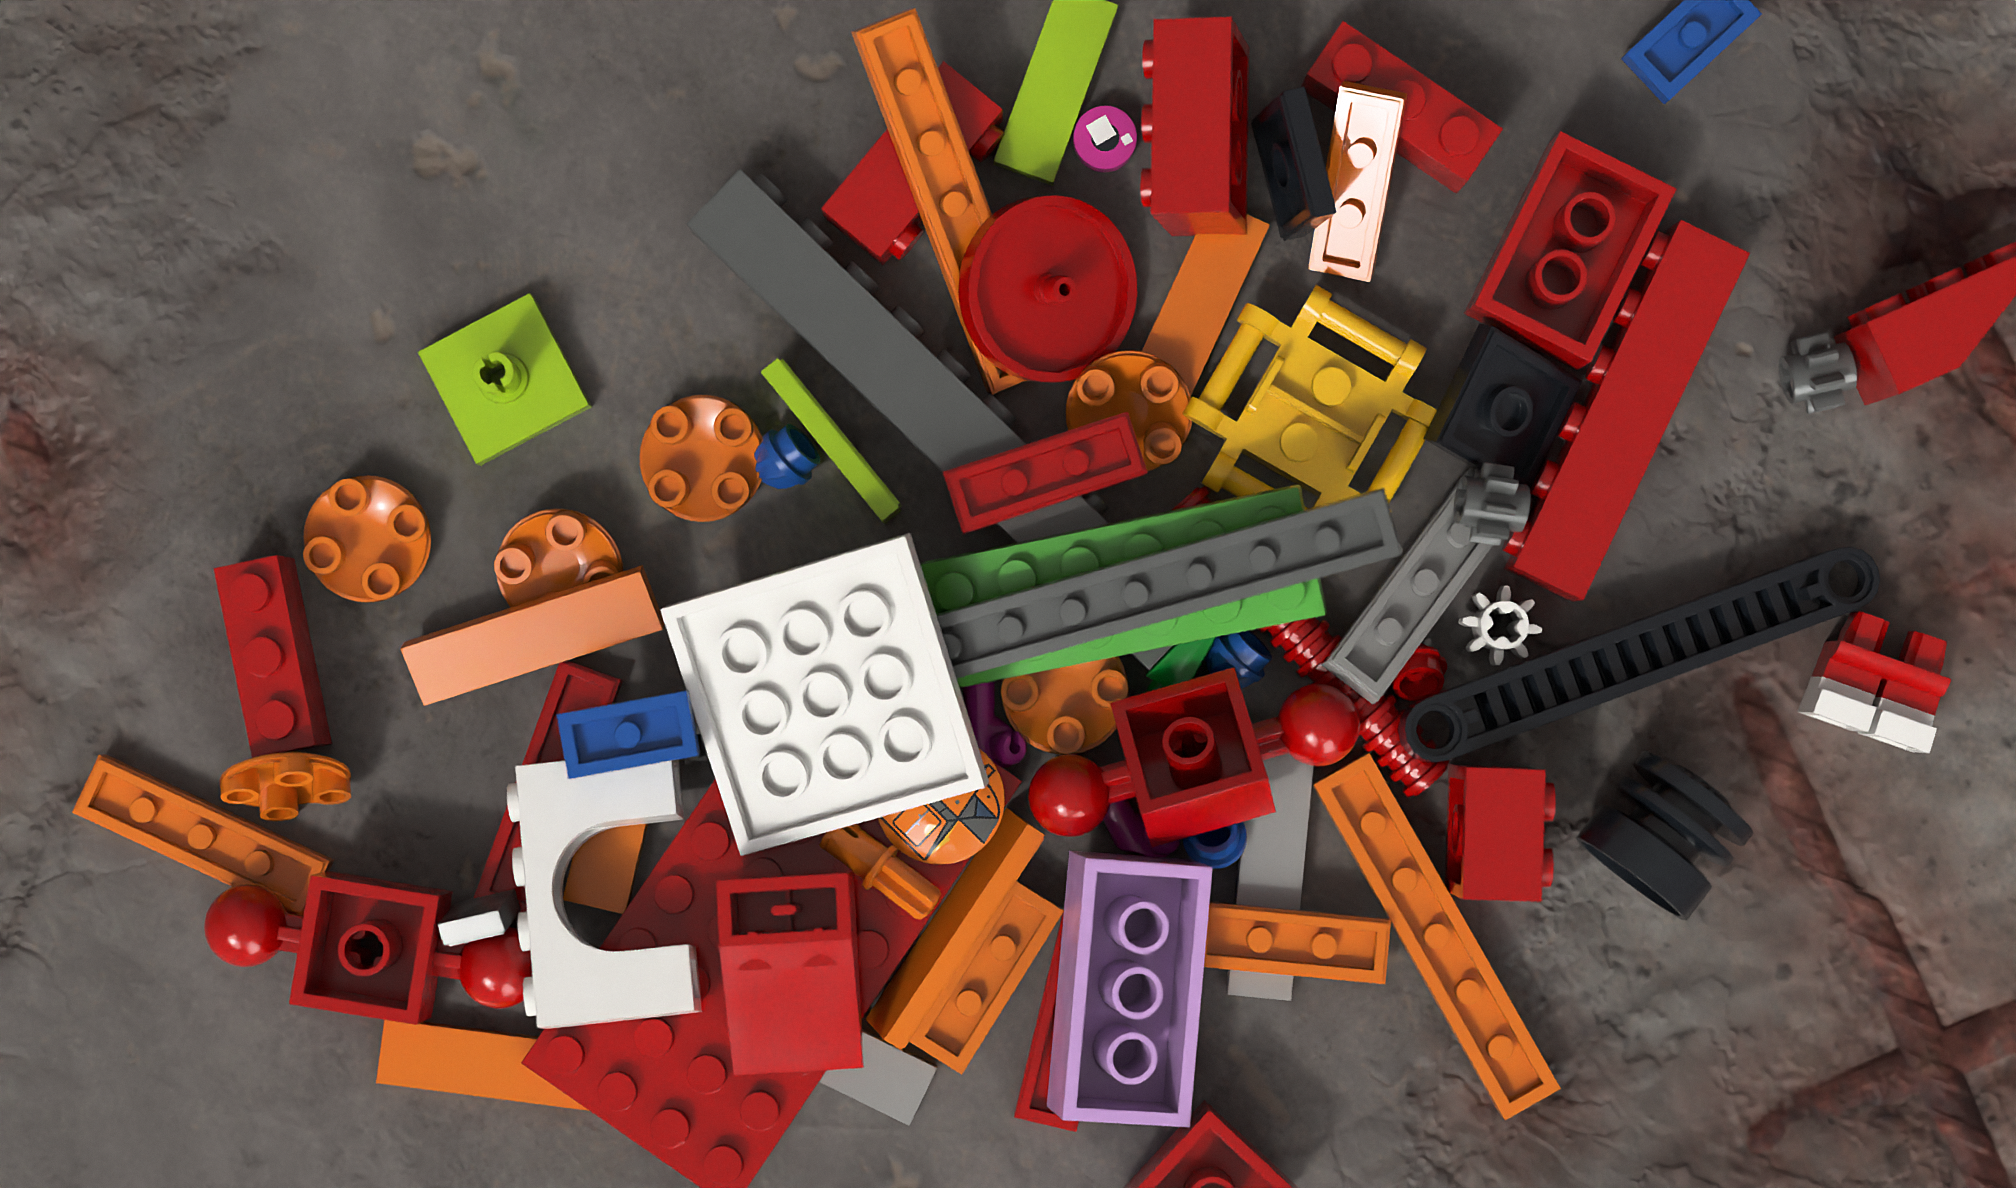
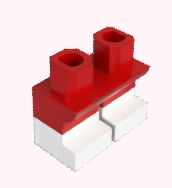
[1798,611,1951,753]

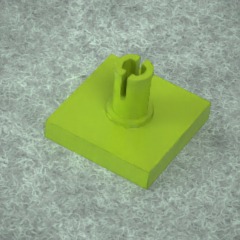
[418,293,592,466]

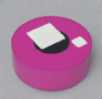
[1073,106,1137,172]

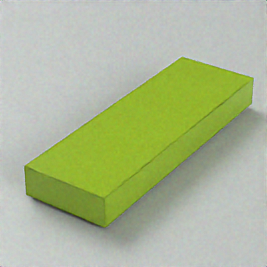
[994,0,1118,186]
[761,358,902,525]

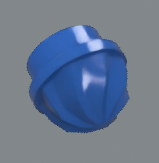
[754,424,820,489]
[1205,630,1272,688]
[1183,822,1247,869]

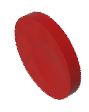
[958,196,1137,383]

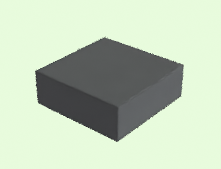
[437,889,521,946]

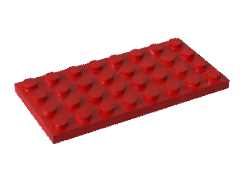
[521,761,1022,1188]

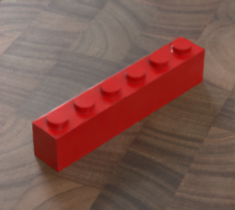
[1502,220,1750,602]

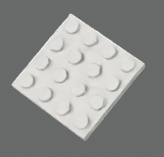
[660,533,989,856]

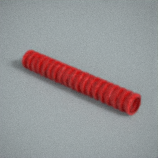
[1172,486,1450,797]

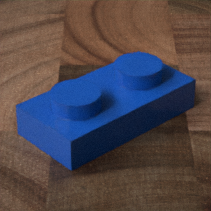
[1621,0,1762,105]
[557,690,700,779]

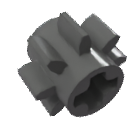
[1778,332,1857,414]
[1453,462,1530,546]

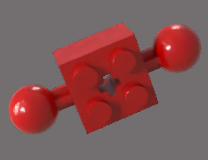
[1028,667,1360,847]
[204,871,533,1025]

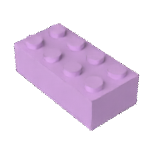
[1047,851,1213,1127]

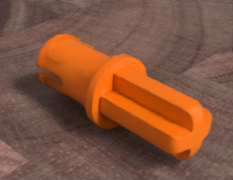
[819,824,941,920]

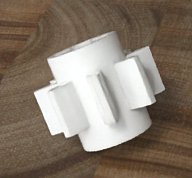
[1458,586,1542,665]

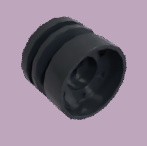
[1576,751,1754,921]

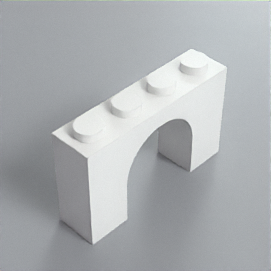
[507,759,702,1029]

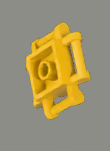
[1182,285,1437,513]

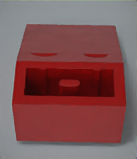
[1834,242,2016,406]
[716,872,864,1075]

